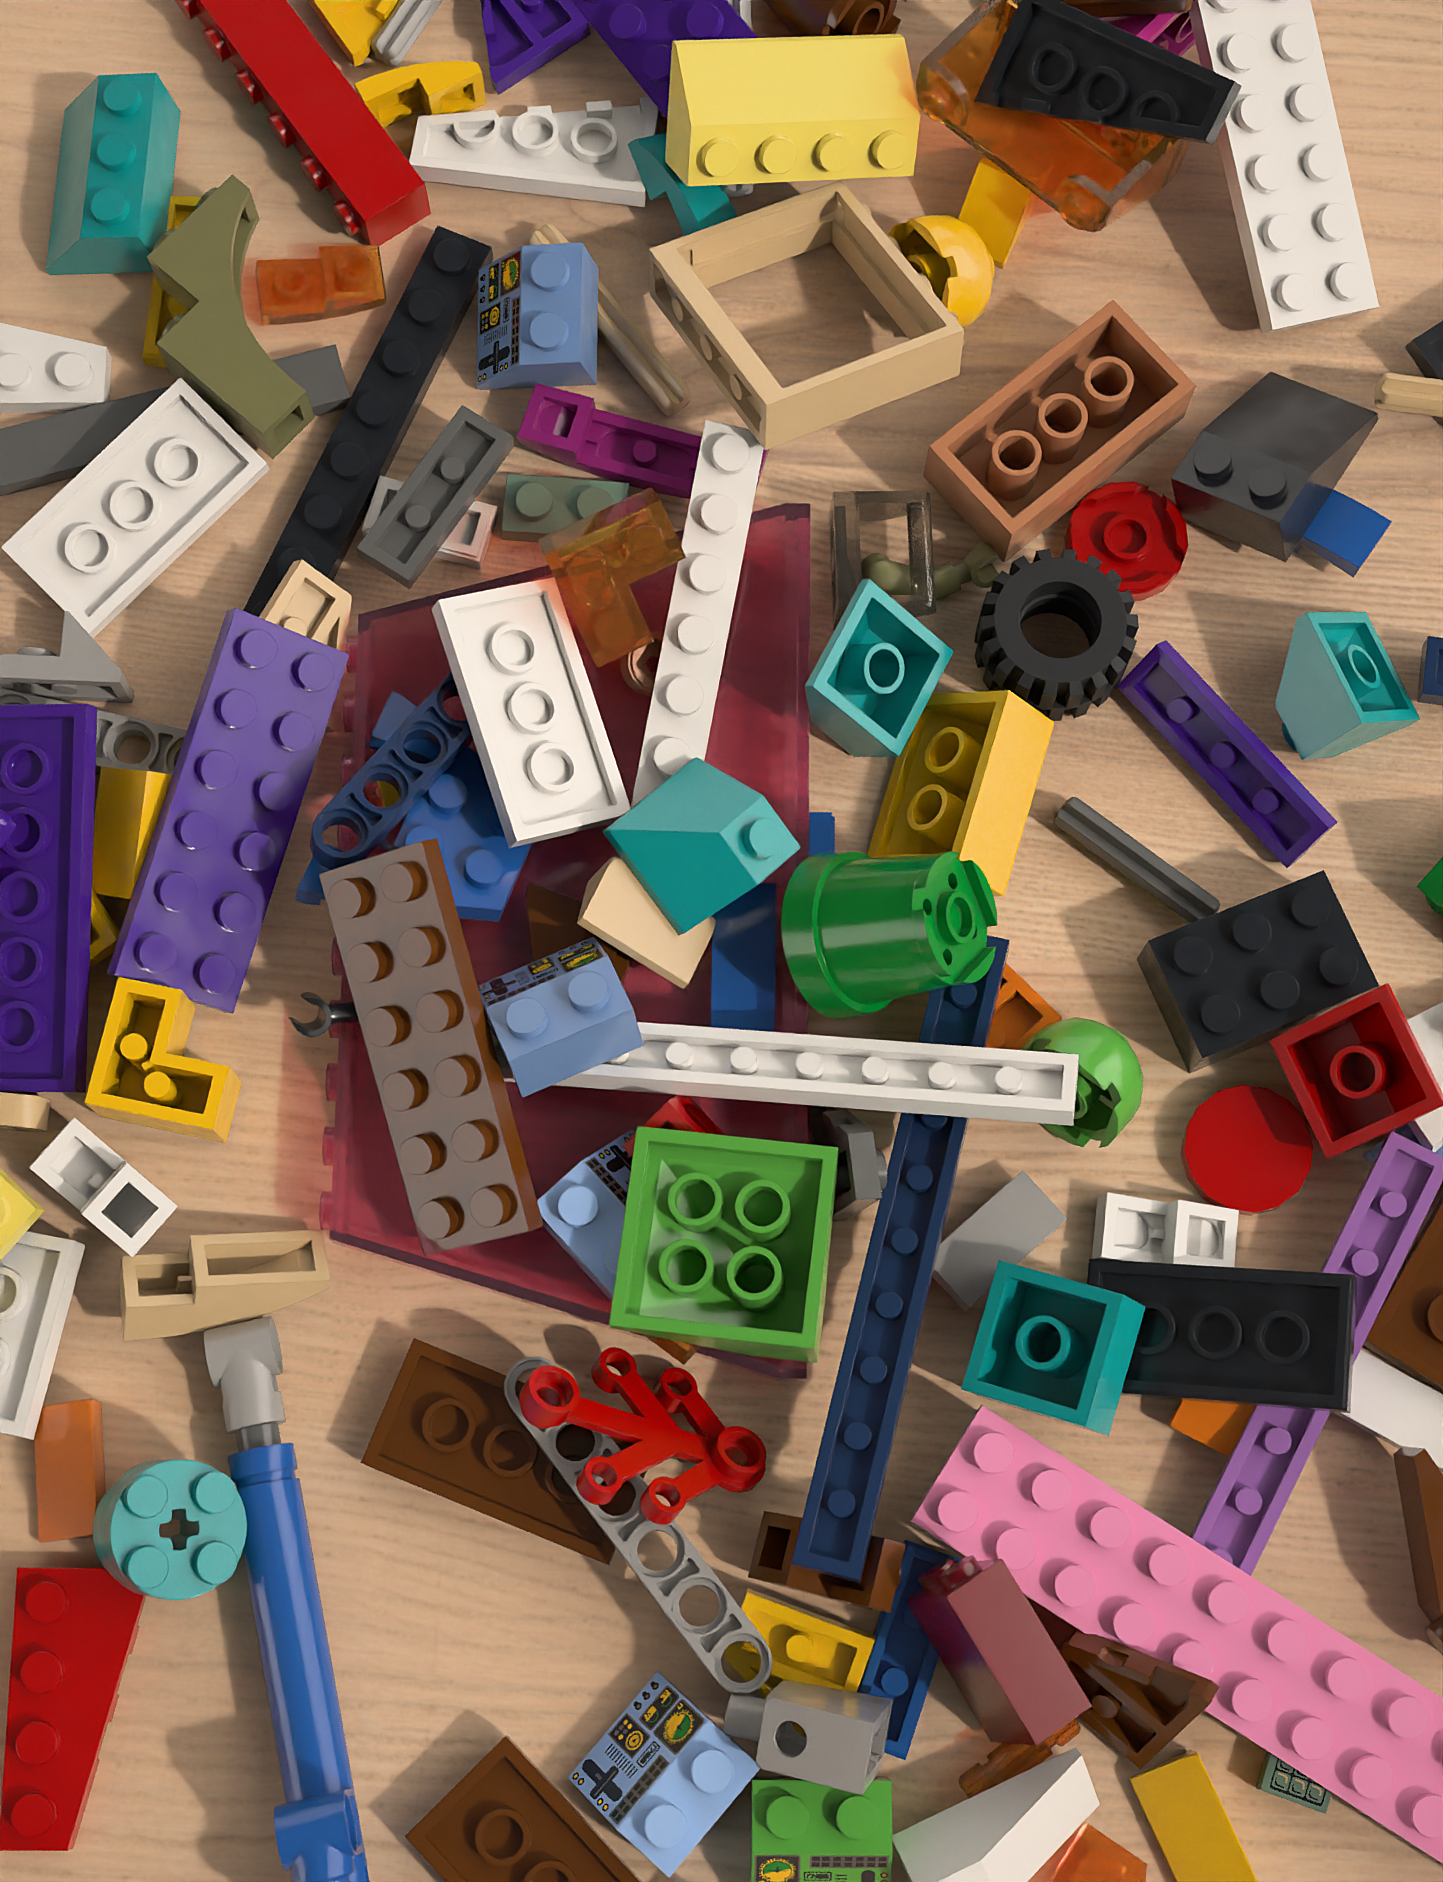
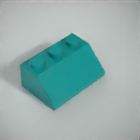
[46,73,181,275]

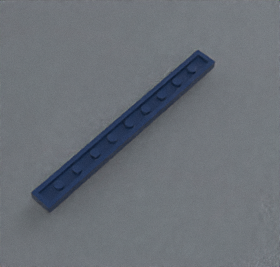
[792,935,1010,1583]

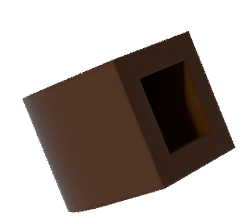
[748,1511,906,1613]

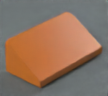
[34,1398,106,1543]

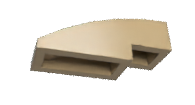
[119,1229,331,1341]

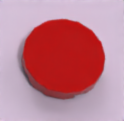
[1064,481,1189,601]
[1181,1085,1313,1216]

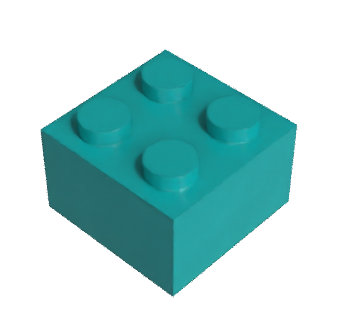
[961,1260,1145,1436]

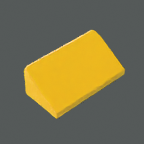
[1129,1750,1258,1882]

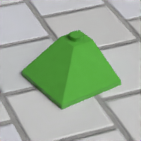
[609,1126,838,1363]

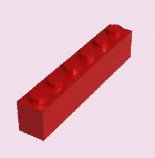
[175,0,431,251]

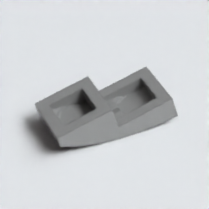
[932,1171,1067,1312]

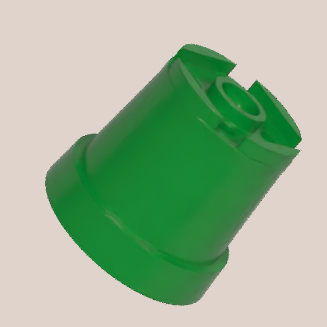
[781,851,997,1020]

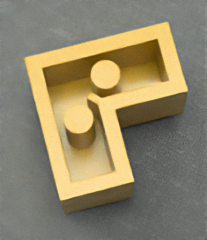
[84,977,242,1143]

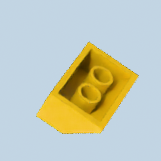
[867,690,1055,897]

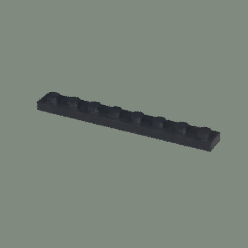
[243,225,493,617]

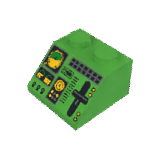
[750,1776,892,1882]

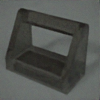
[828,491,936,630]

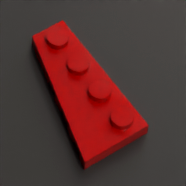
[0,1567,146,1851]

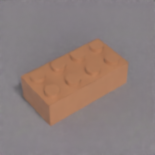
[923,300,1196,563]

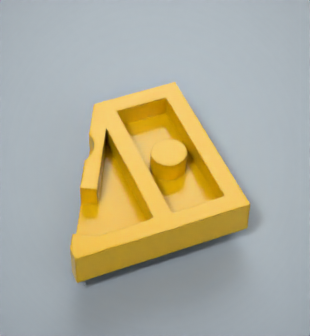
[724,1588,875,1736]

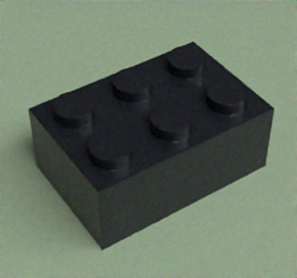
[1137,870,1379,1074]

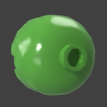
[1020,1017,1144,1148]

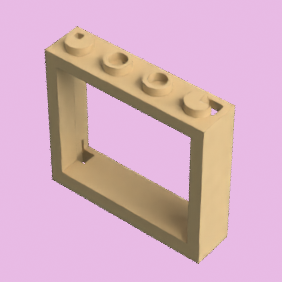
[649,180,966,450]

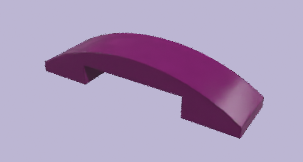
[517,383,769,499]

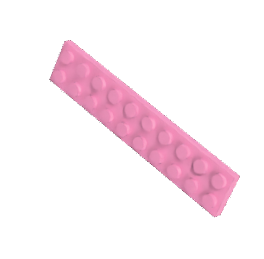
[910,1405,1443,1864]

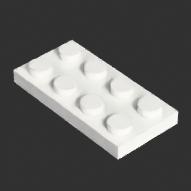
[1,377,270,638]
[431,577,631,848]

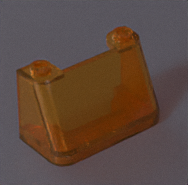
[916,0,1190,232]

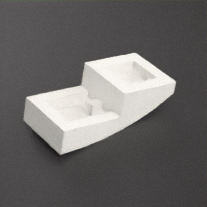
[1092,1192,1239,1267]

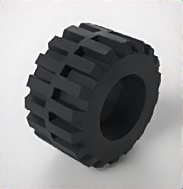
[974,548,1139,721]

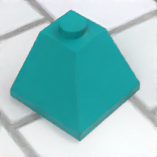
[1275,612,1420,760]
[603,757,801,935]

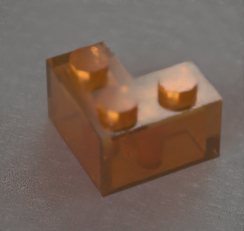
[538,487,686,668]

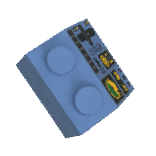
[476,242,599,390]
[478,937,644,1098]

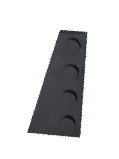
[973,0,1242,145]

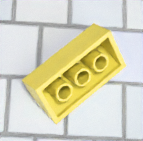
[665,34,920,187]

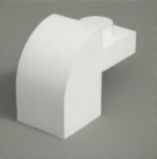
[29,1117,178,1257]

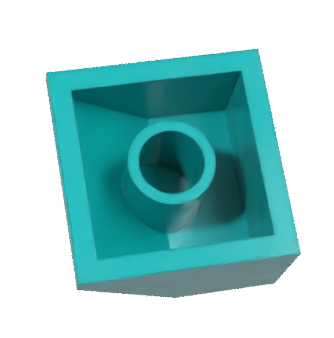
[805,579,954,757]

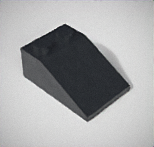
[1171,371,1379,562]

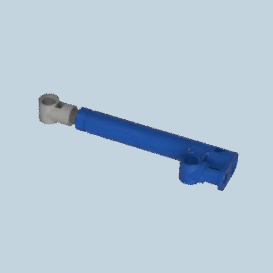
[204,1316,370,1882]

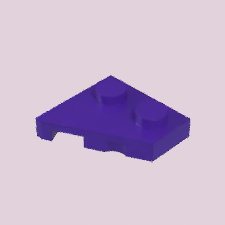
[480,0,591,95]

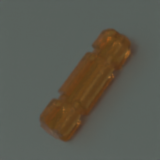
[958,1718,1081,1799]

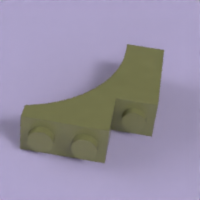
[147,174,315,459]

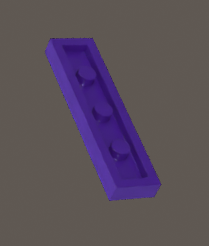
[1117,640,1338,868]

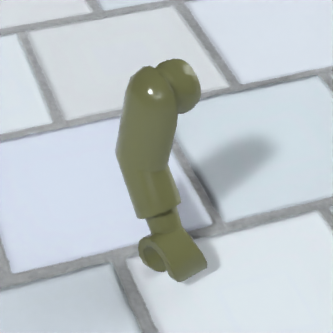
[859,543,999,606]

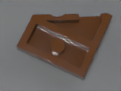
[1058,1628,1220,1769]

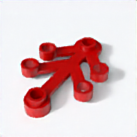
[519,1347,767,1525]

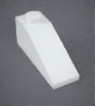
[892,1747,1100,1882]

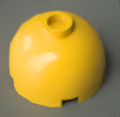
[888,215,995,329]

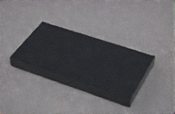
[1087,1259,1358,1413]

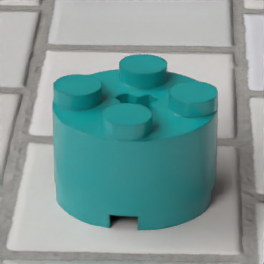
[93,1459,247,1600]

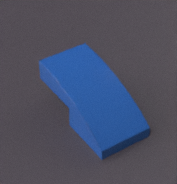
[1293,489,1392,578]

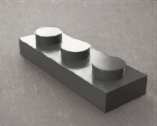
[357,405,514,589]

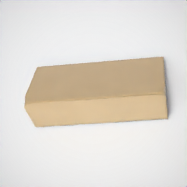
[577,857,716,989]

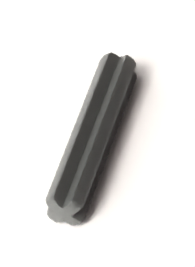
[1054,797,1220,923]

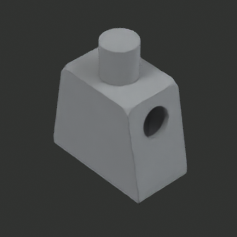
[724,1681,893,1795]

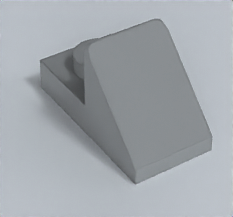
[0,611,134,703]

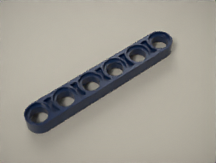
[310,671,474,870]

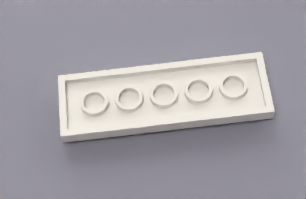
[1188,0,1379,335]

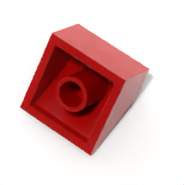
[1269,983,1443,1159]

